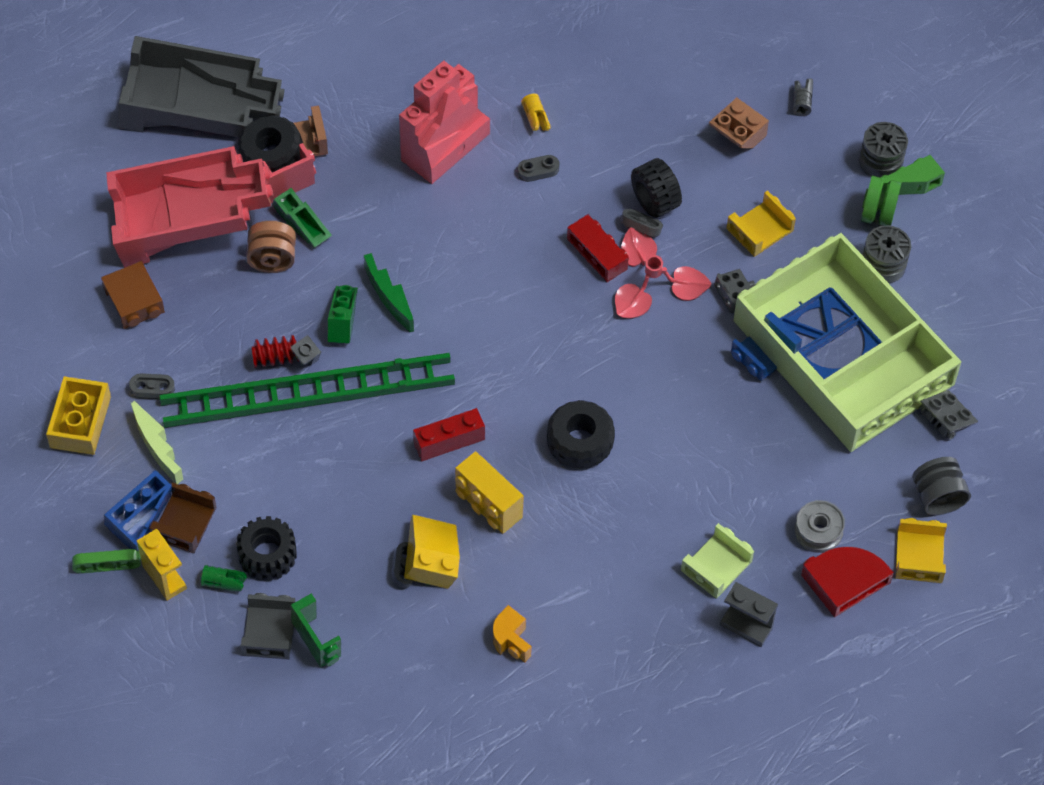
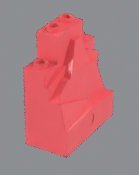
[399,60,490,184]

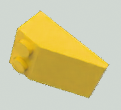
[404,514,460,589]

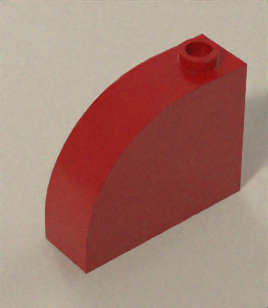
[801,547,894,618]

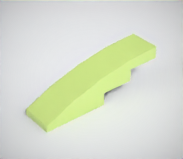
[131,401,183,484]

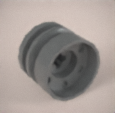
[859,122,908,177]
[862,225,912,284]
[912,457,971,515]

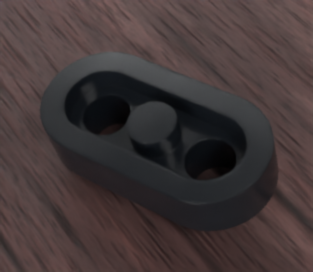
[392,542,414,588]

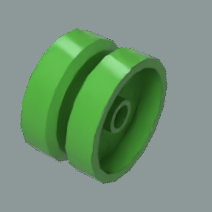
[861,176,902,226]

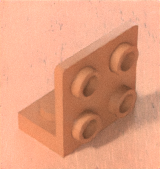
[294,105,328,157]

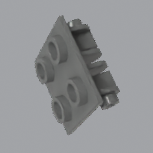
[919,390,978,440]

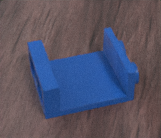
[731,311,802,382]

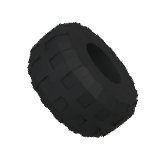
[238,116,303,173]
[547,400,615,468]

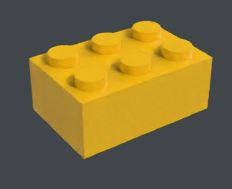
[46,376,111,455]
[455,451,524,534]

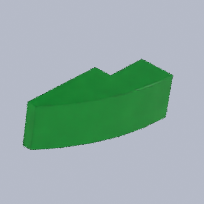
[272,188,332,248]

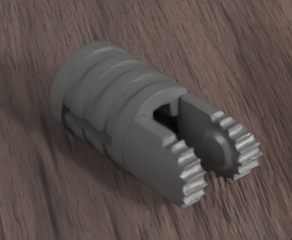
[792,78,813,116]

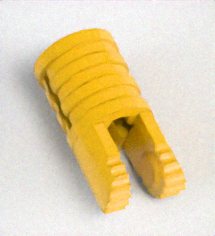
[521,93,551,131]

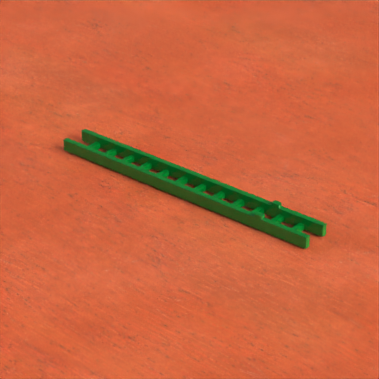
[160,353,455,428]

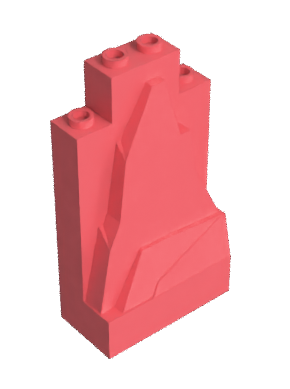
[106,146,273,268]

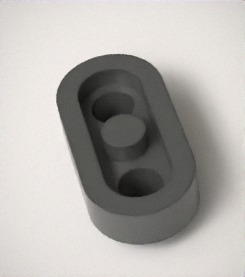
[518,155,560,182]
[621,209,663,238]
[129,373,175,398]

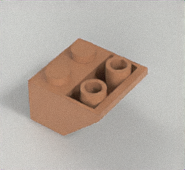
[709,97,769,148]

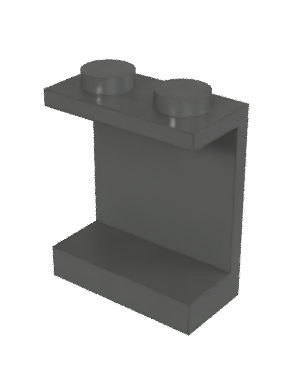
[720,582,778,647]
[241,593,296,660]

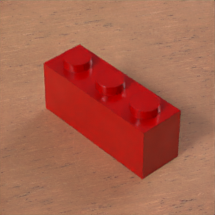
[567,214,629,282]
[413,408,485,461]

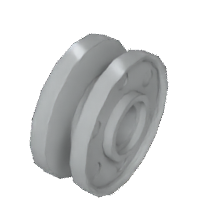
[795,500,845,553]

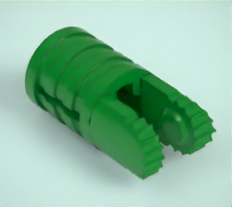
[201,565,247,592]

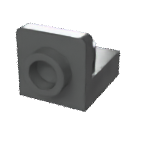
[291,335,321,365]

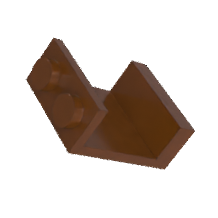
[149,482,217,553]

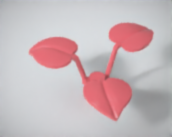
[615,227,711,319]

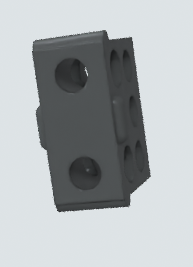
[714,268,755,313]

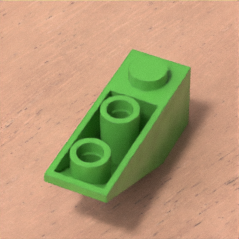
[881,155,945,195]

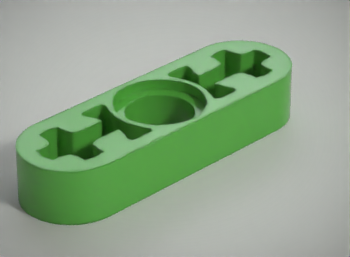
[72,549,141,573]

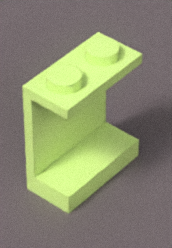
[681,523,754,599]

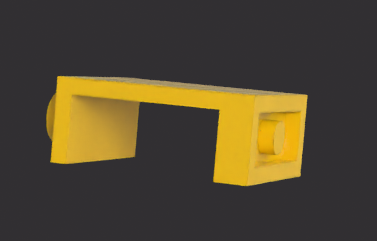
[726,190,796,257]
[895,518,947,583]
[136,529,187,601]

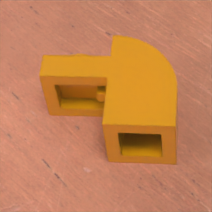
[493,605,532,663]

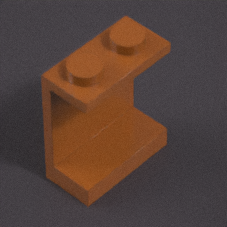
[101,261,165,329]

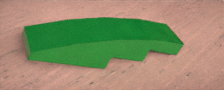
[363,253,414,332]

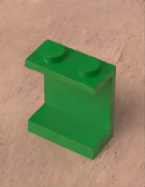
[291,593,341,668]

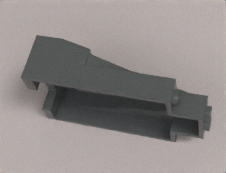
[118,36,285,138]

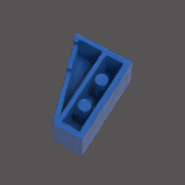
[104,470,172,551]

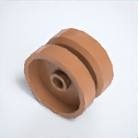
[246,221,296,273]

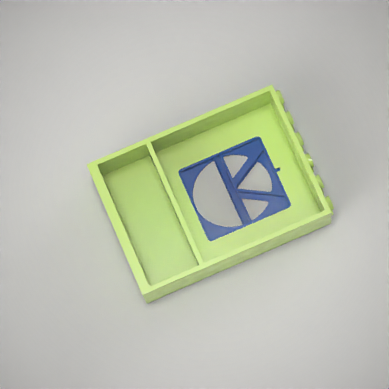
[733,233,962,452]

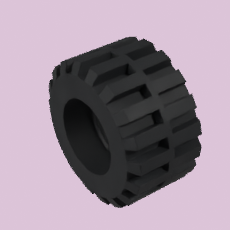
[631,158,682,218]
[236,516,297,581]

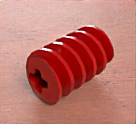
[252,335,299,368]

